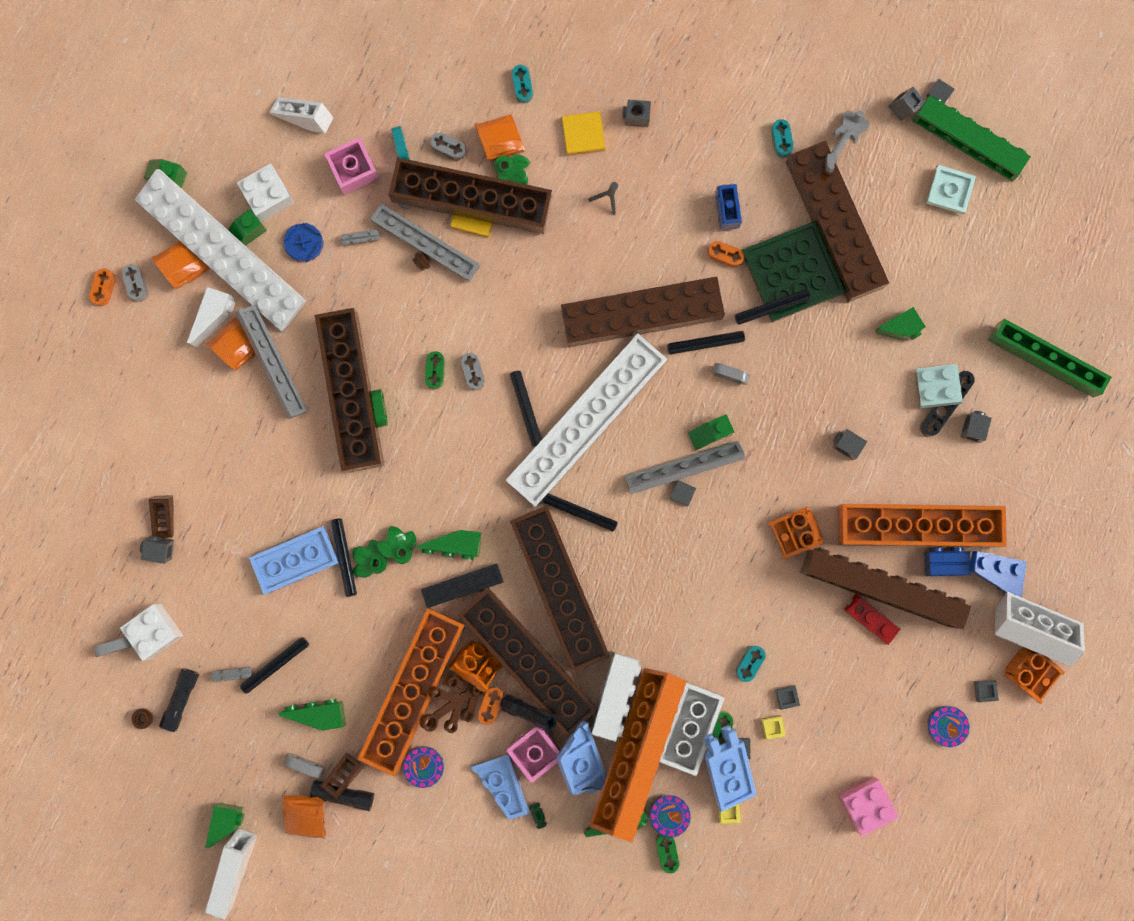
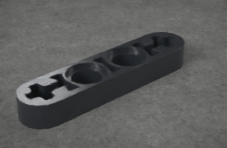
[920,371,975,437]

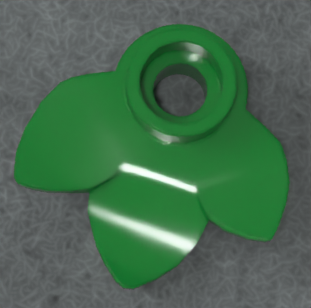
[494,154,530,185]
[376,526,416,564]
[352,539,387,578]

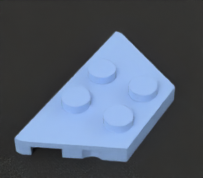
[556,721,607,795]

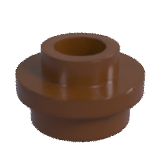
[412,253,430,271]
[132,708,153,729]

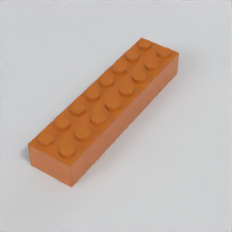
[838,504,1007,547]
[357,608,466,777]
[589,668,687,843]

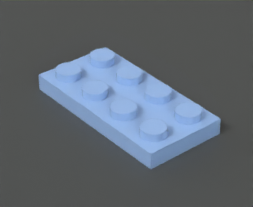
[249,526,339,595]

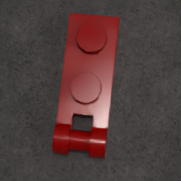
[843,594,901,645]

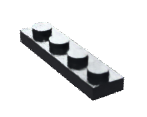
[421,563,504,608]

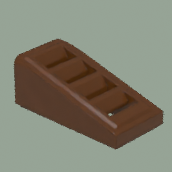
[149,495,174,538]
[320,753,364,799]

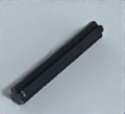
[735,289,811,325]
[667,331,745,354]
[510,371,542,447]
[542,493,618,531]
[331,518,357,597]
[240,637,309,694]

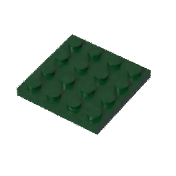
[742,221,845,323]

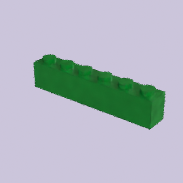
[913,96,1031,182]
[988,319,1112,398]

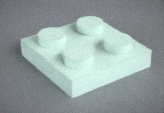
[926,165,976,215]
[916,364,963,408]

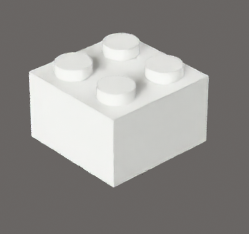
[237,163,295,222]
[120,604,183,661]

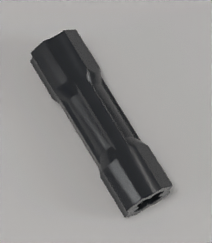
[159,668,199,732]
[500,694,557,732]
[310,780,375,812]

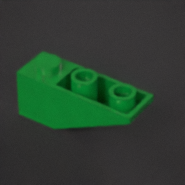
[417,530,482,560]
[279,698,346,731]

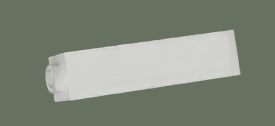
[205,828,257,920]

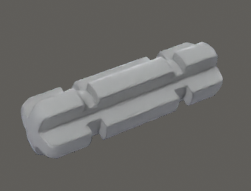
[341,229,380,246]
[211,667,252,682]

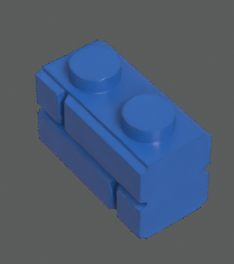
[715,184,742,231]
[924,547,971,576]

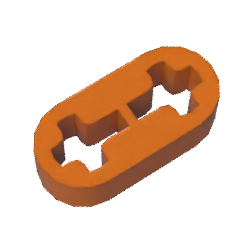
[708,241,745,268]
[89,268,115,306]
[478,686,504,725]

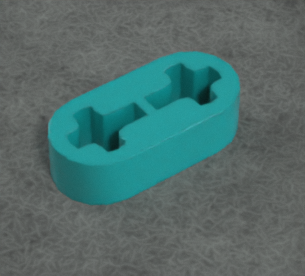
[512,65,533,103]
[771,119,794,158]
[391,126,410,160]
[736,646,765,682]

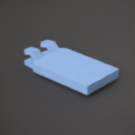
[704,725,757,812]

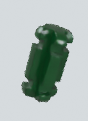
[529,803,547,829]

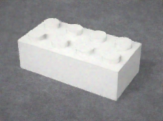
[995,592,1085,667]
[591,652,641,742]
[660,682,725,776]

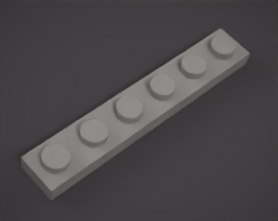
[370,203,480,282]
[236,305,307,419]
[625,441,745,494]

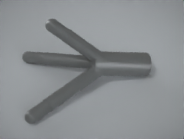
[588,182,618,215]

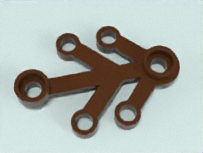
[420,675,486,733]

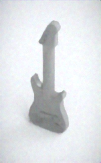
[826,110,869,172]

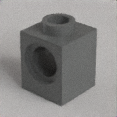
[888,87,925,121]
[622,99,651,127]
[961,411,992,443]
[832,429,867,460]
[140,536,174,564]

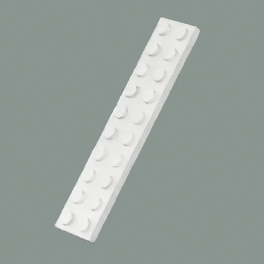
[135,169,307,331]
[506,334,667,507]

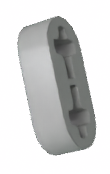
[431,133,466,161]
[122,264,148,302]
[461,353,485,391]
[711,363,750,385]
[93,637,133,657]
[284,753,324,778]

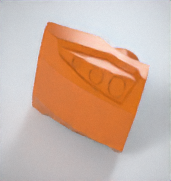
[474,115,525,161]
[151,240,210,289]
[206,317,255,371]
[768,506,824,559]
[449,640,503,692]
[1004,647,1065,704]
[283,795,326,839]

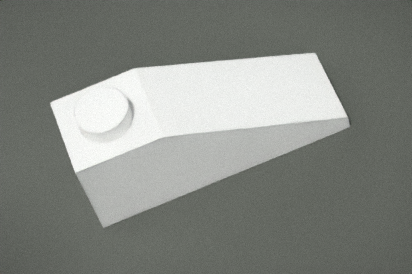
[269,97,334,133]
[187,287,235,347]

